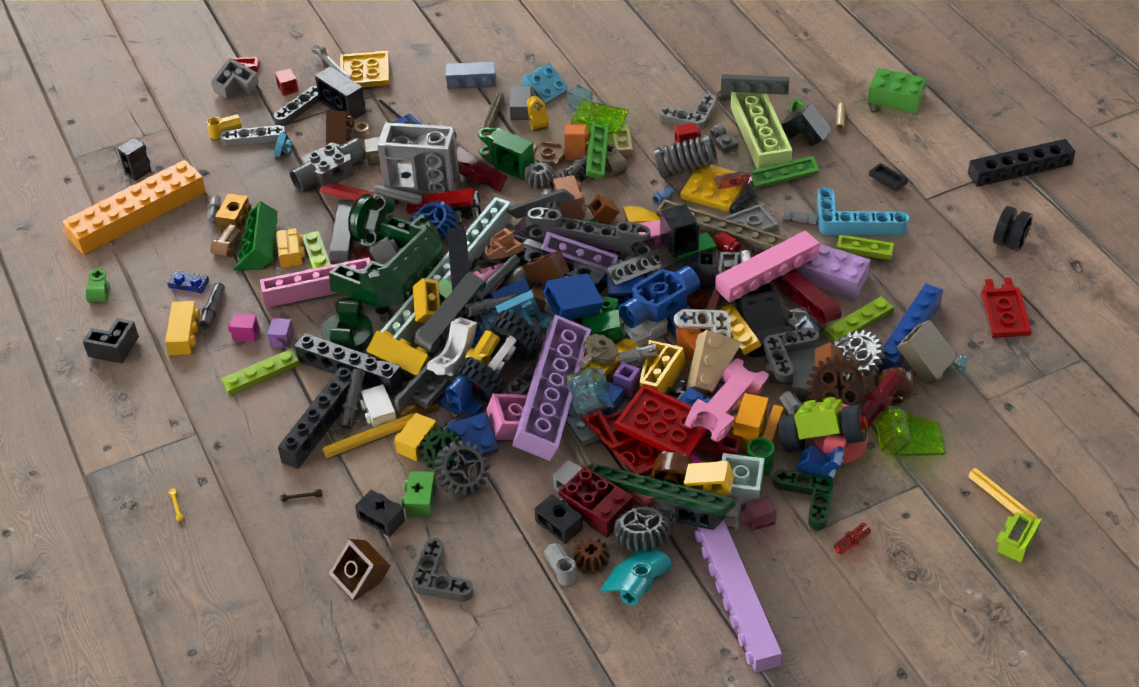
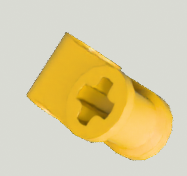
[527,96,549,130]

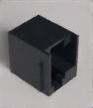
[660,204,699,257]

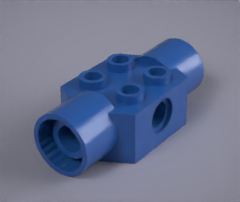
[619,266,700,328]

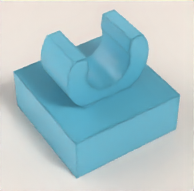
[273,132,293,157]

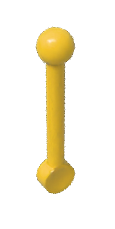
[168,488,184,522]

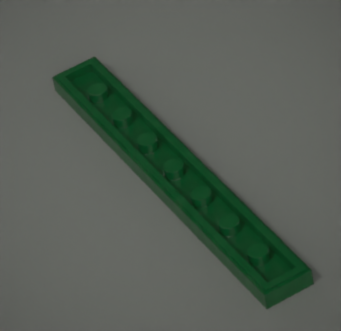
[590,464,736,516]

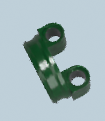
[348,193,395,246]
[321,300,373,352]

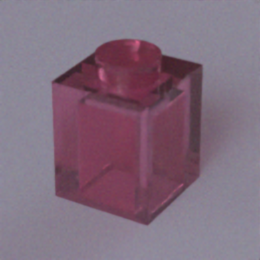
[742,496,777,531]

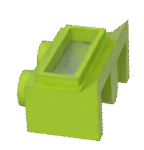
[996,512,1042,563]

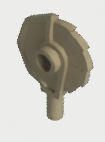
[579,334,618,368]

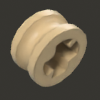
[354,122,370,138]

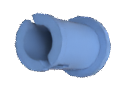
[652,186,674,205]

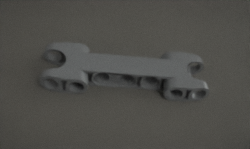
[528,207,651,259]

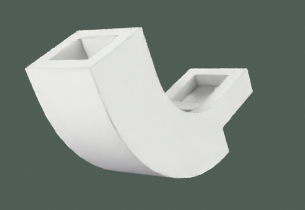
[427,317,477,376]

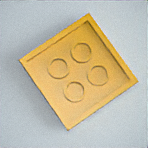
[340,51,389,88]
[680,165,749,212]

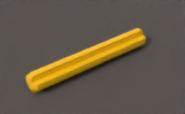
[969,468,1038,519]

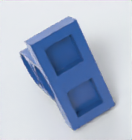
[439,376,483,418]

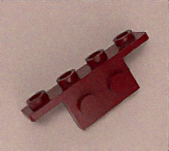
[457,146,507,192]

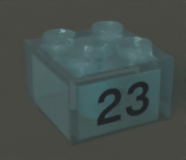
[567,368,614,414]

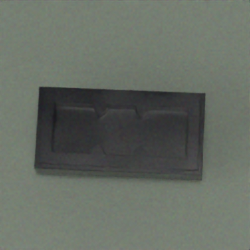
[869,163,908,192]

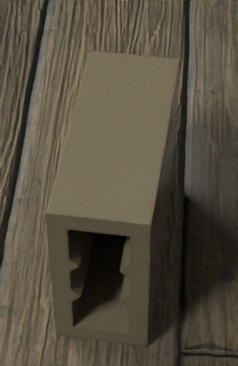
[897,320,958,384]

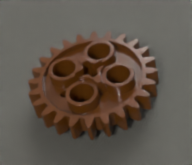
[805,355,871,407]

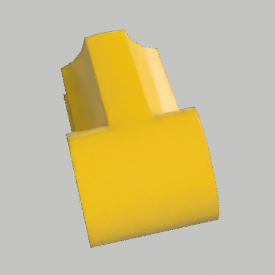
[207,114,242,139]
[465,330,500,366]

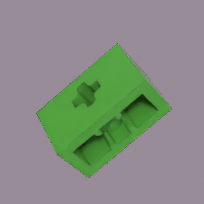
[402,471,436,517]

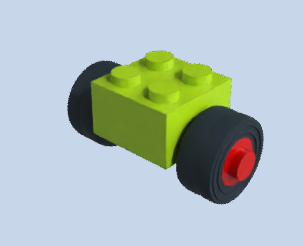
[779,397,868,452]

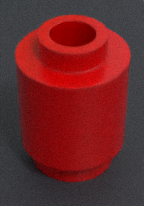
[713,232,741,252]

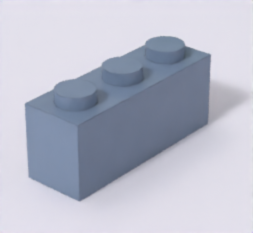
[446,61,496,89]

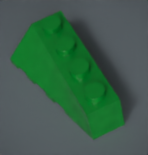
[233,201,278,271]

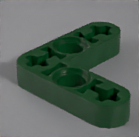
[773,469,834,530]

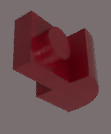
[696,433,742,462]

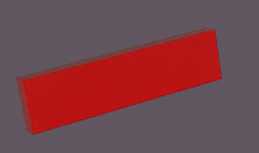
[406,188,475,214]

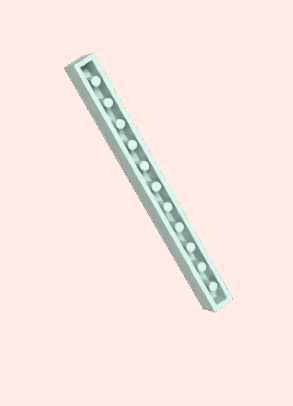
[380,197,512,342]

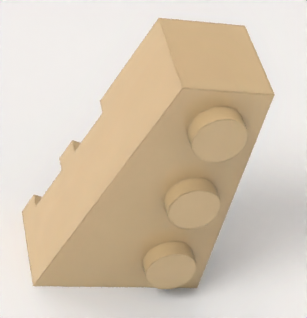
[686,330,742,395]

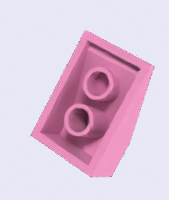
[486,394,527,440]

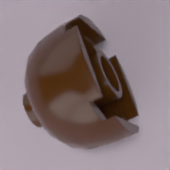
[874,367,915,404]

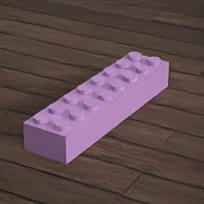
[512,314,591,461]

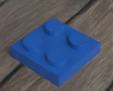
[447,412,499,460]

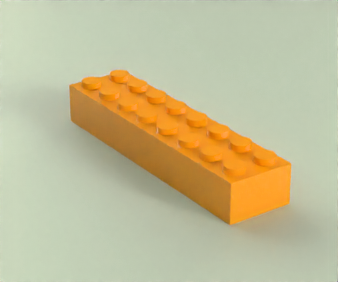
[61,160,206,255]

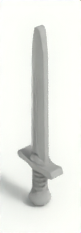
[312,45,353,81]

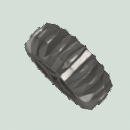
[434,440,490,496]
[614,505,672,552]

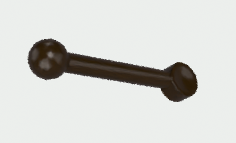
[279,489,323,502]

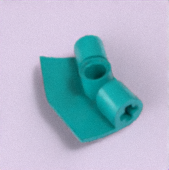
[600,549,672,606]

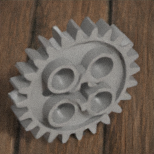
[828,330,885,382]

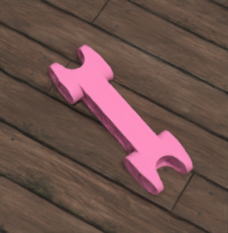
[684,358,769,442]

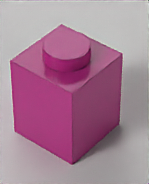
[228,313,259,341]

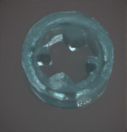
[955,353,969,372]

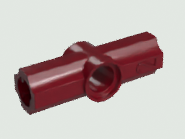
[862,369,906,428]

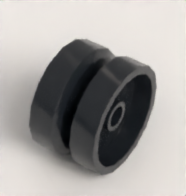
[993,206,1033,252]

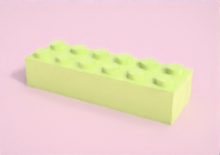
[731,92,792,169]

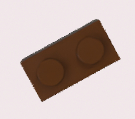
[522,250,570,287]

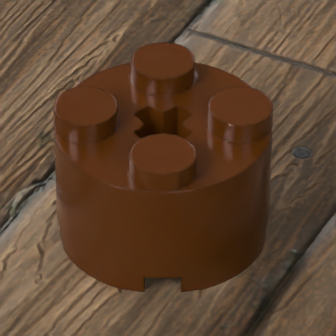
[651,451,693,486]

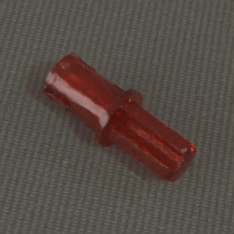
[834,522,871,555]

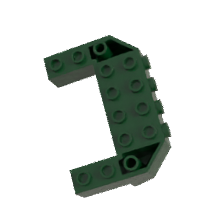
[329,214,444,308]

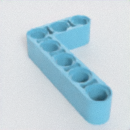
[817,187,909,236]

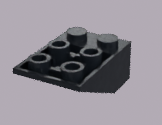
[662,252,716,289]
[735,280,785,332]

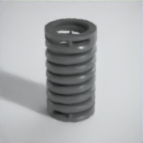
[654,134,718,178]

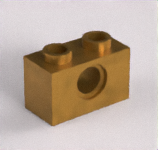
[215,194,252,230]

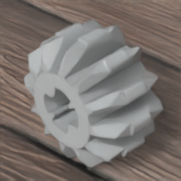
[524,161,553,189]

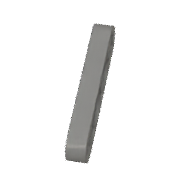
[220,125,286,146]

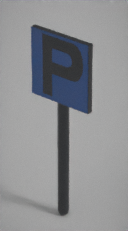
[379,99,421,124]

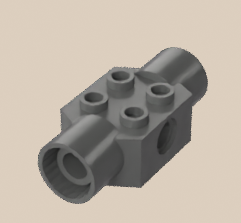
[289,138,366,192]

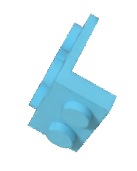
[520,63,568,104]

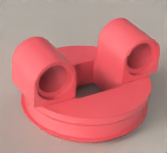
[812,404,868,464]

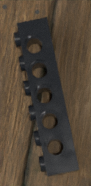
[968,139,1076,187]
[500,242,607,295]
[294,333,404,395]
[278,365,353,469]

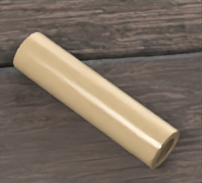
[836,103,846,131]

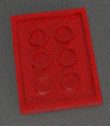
[614,384,708,457]

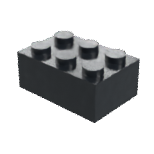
[315,67,366,120]

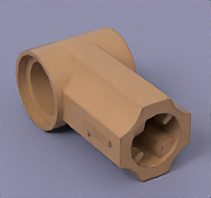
[210,224,241,258]

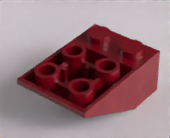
[558,466,633,538]

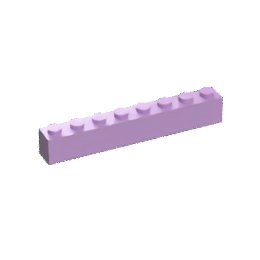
[694,520,782,673]

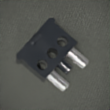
[452,191,481,224]

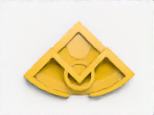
[622,206,660,223]

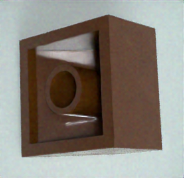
[328,539,391,600]

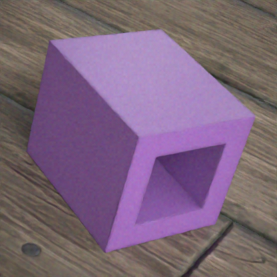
[267,318,294,348]
[613,362,640,398]

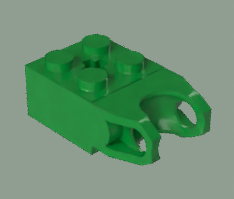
[477,127,534,180]

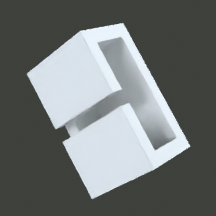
[359,384,396,428]

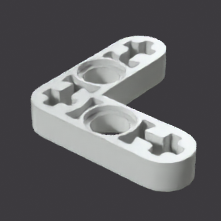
[674,309,731,338]

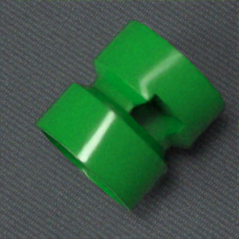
[747,437,774,476]

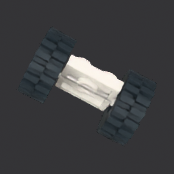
[455,310,541,402]

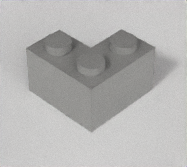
[211,58,259,99]

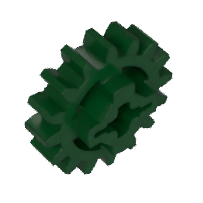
[419,427,463,470]

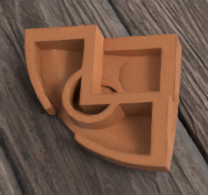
[485,228,524,259]

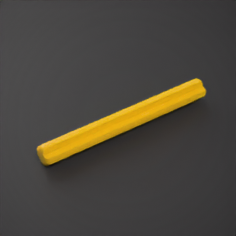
[322,413,414,458]

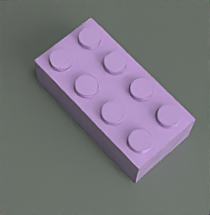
[795,244,870,299]

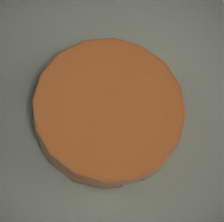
[533,141,565,167]

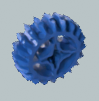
[410,200,457,240]

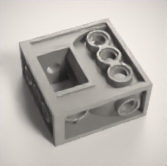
[377,122,460,195]

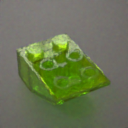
[571,100,629,135]
[876,405,946,456]

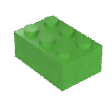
[867,68,927,114]

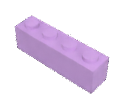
[541,232,618,271]

